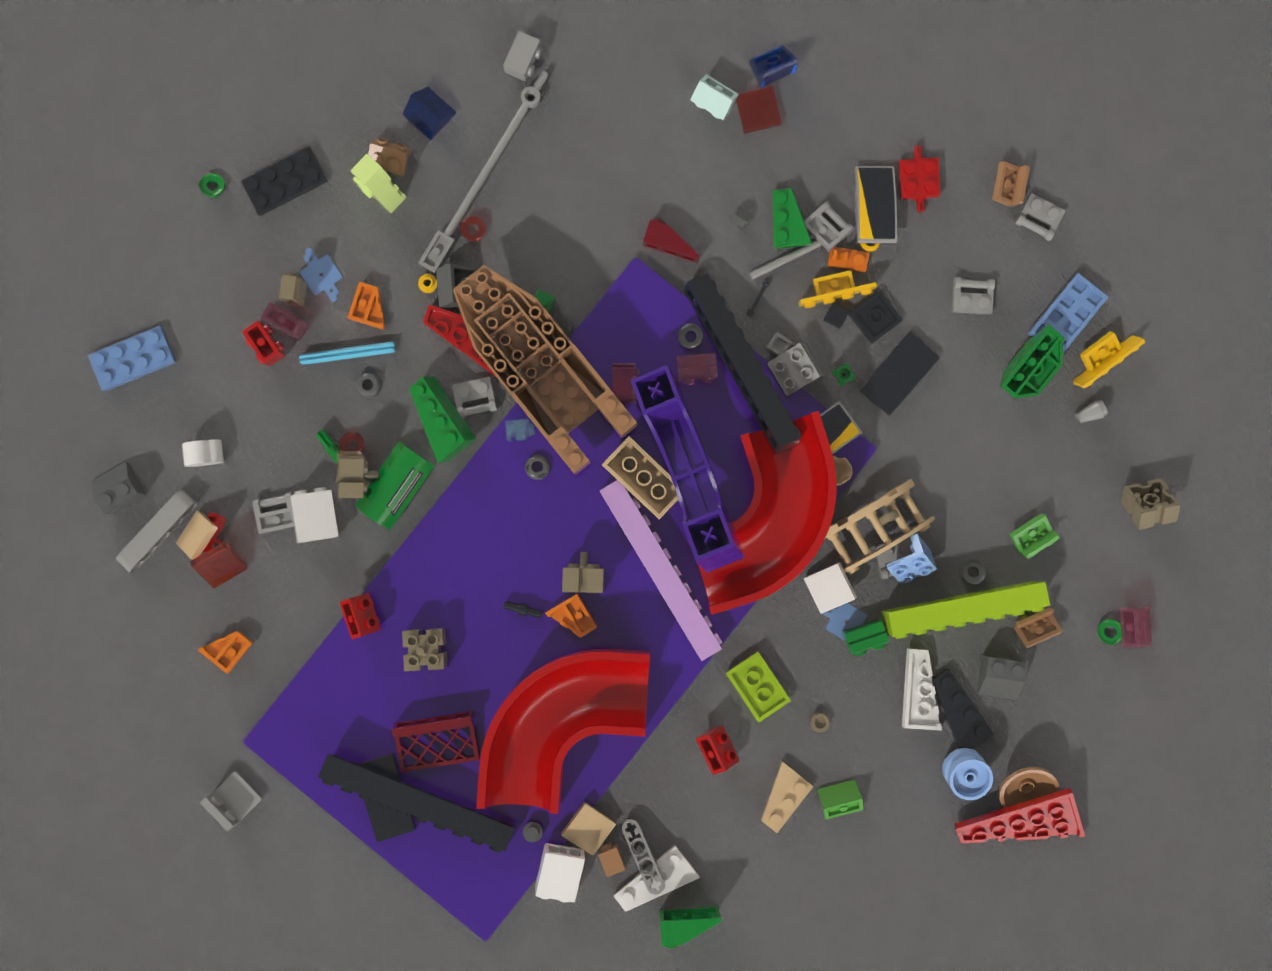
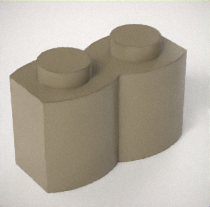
[278,272,307,307]

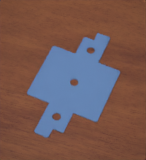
[300,247,343,303]
[822,603,867,641]

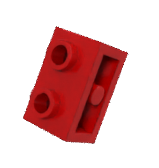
[242,321,286,367]
[339,592,381,640]
[696,725,740,775]

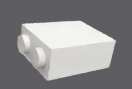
[290,487,338,543]
[535,843,585,902]

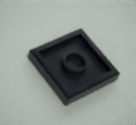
[848,290,903,345]

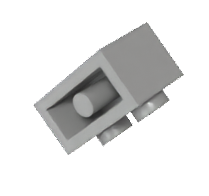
[503,31,543,82]

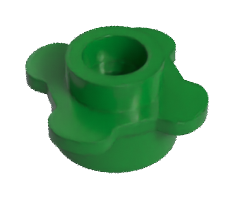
[832,364,855,386]

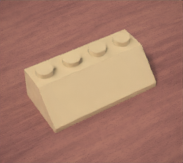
[602,437,678,519]

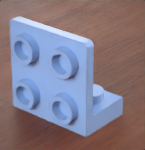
[886,534,937,584]

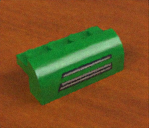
[355,441,434,530]

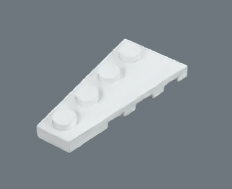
[902,648,942,730]
[613,845,700,912]

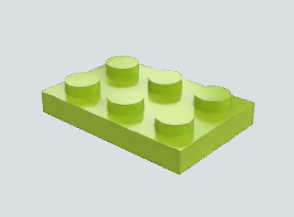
[725,651,791,723]

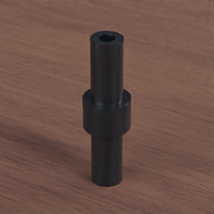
[503,601,543,618]

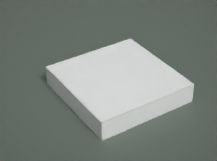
[804,562,857,614]

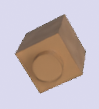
[598,842,626,877]

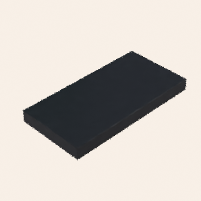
[860,332,941,416]
[359,753,416,842]

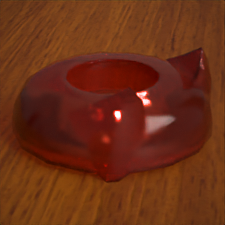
[461,216,486,242]
[339,432,365,452]

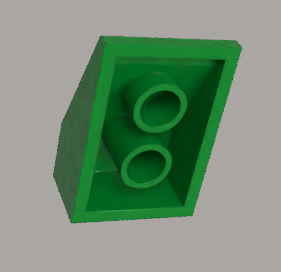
[659,906,721,949]

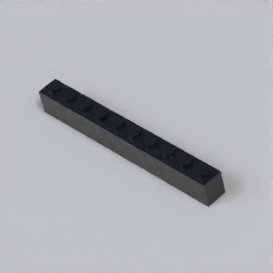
[684,274,801,455]
[318,753,515,853]

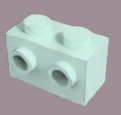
[691,74,739,120]

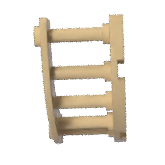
[825,479,935,574]

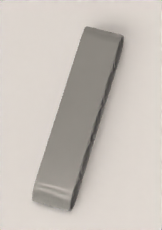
[116,490,197,573]

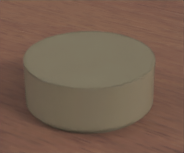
[879,510,900,526]
[809,712,830,733]

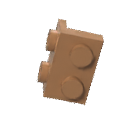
[368,138,412,176]
[992,161,1030,207]
[1014,607,1063,649]

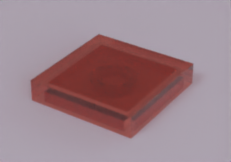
[736,86,782,134]
[190,542,248,588]

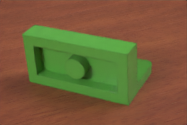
[818,780,863,820]

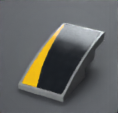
[854,166,897,243]
[820,401,863,454]

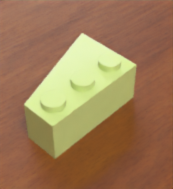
[351,154,406,213]

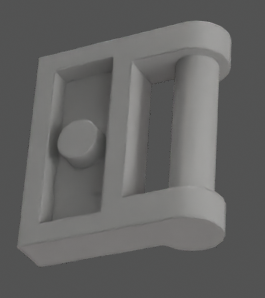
[1015,193,1066,241]
[804,201,854,252]
[952,277,995,315]
[452,377,497,418]
[252,492,295,534]
[874,538,913,580]

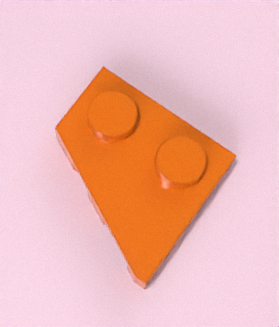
[347,281,385,330]
[545,593,598,638]

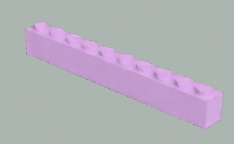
[600,480,723,661]

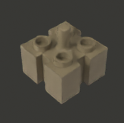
[336,451,378,498]
[1121,478,1181,530]
[562,552,604,593]
[402,628,448,671]

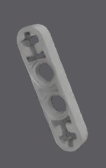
[622,819,665,895]

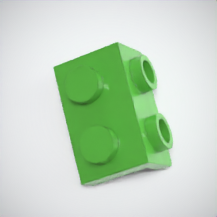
[1009,513,1060,559]

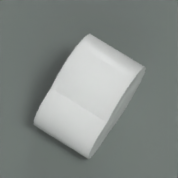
[182,439,224,467]

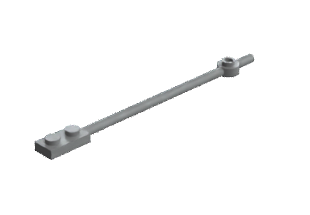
[418,71,549,274]

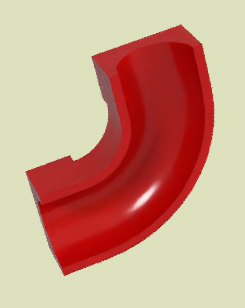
[689,411,837,615]
[476,648,650,814]

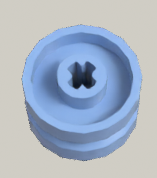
[942,748,993,800]

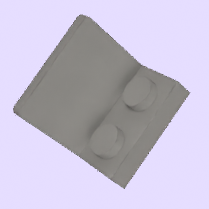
[768,342,824,396]
[200,771,263,832]

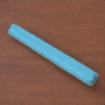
[299,342,396,365]

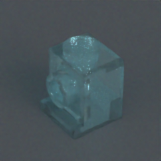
[505,419,535,442]

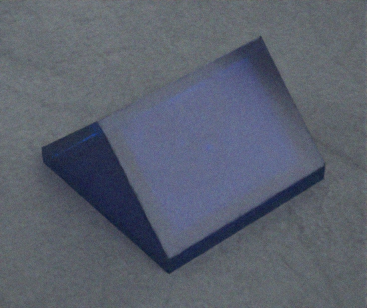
[749,45,798,88]
[402,87,456,141]

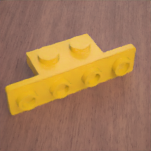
[798,270,877,309]
[1073,331,1145,388]

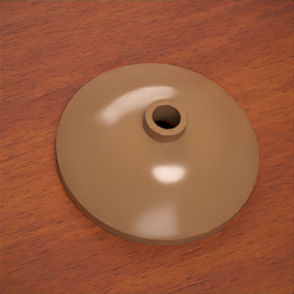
[999,767,1060,808]

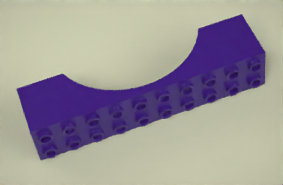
[631,365,745,572]

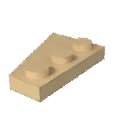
[761,760,813,833]

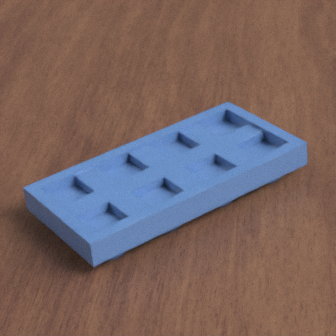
[1028,273,1108,353]
[88,326,177,392]

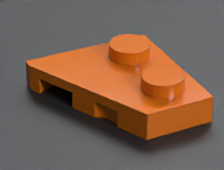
[198,631,254,674]

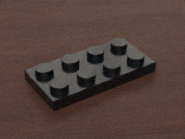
[241,146,328,216]

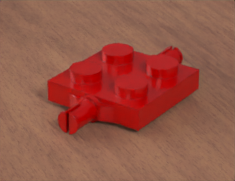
[899,146,940,212]

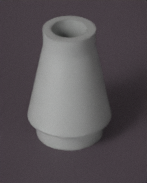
[1075,400,1108,424]

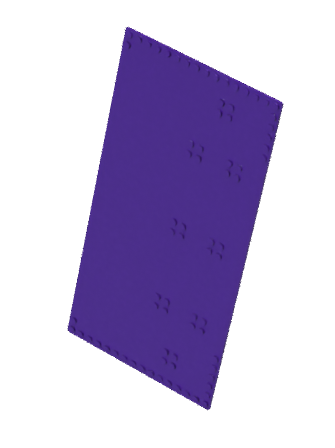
[243,258,876,941]

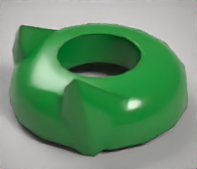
[198,173,225,199]
[1097,619,1124,645]

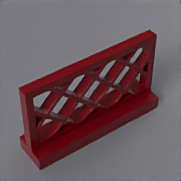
[392,711,480,772]

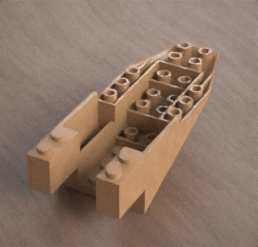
[452,265,637,475]

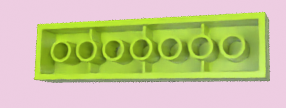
[881,581,1051,639]

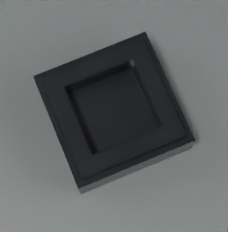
[823,303,850,329]

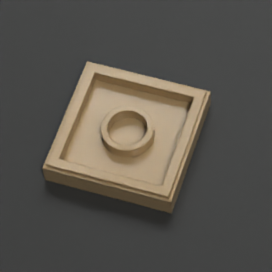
[176,511,218,561]
[561,801,616,856]

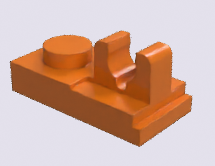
[827,247,869,273]

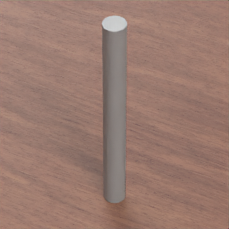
[749,240,821,280]

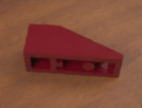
[643,219,700,264]

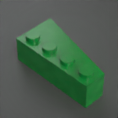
[409,376,476,463]

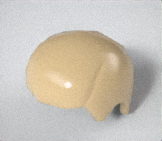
[833,456,853,486]

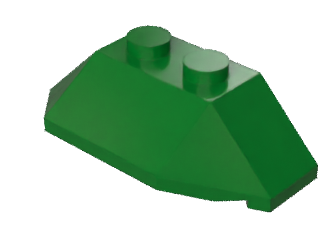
[1000,325,1064,399]

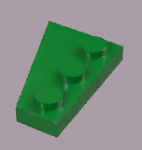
[772,188,813,249]

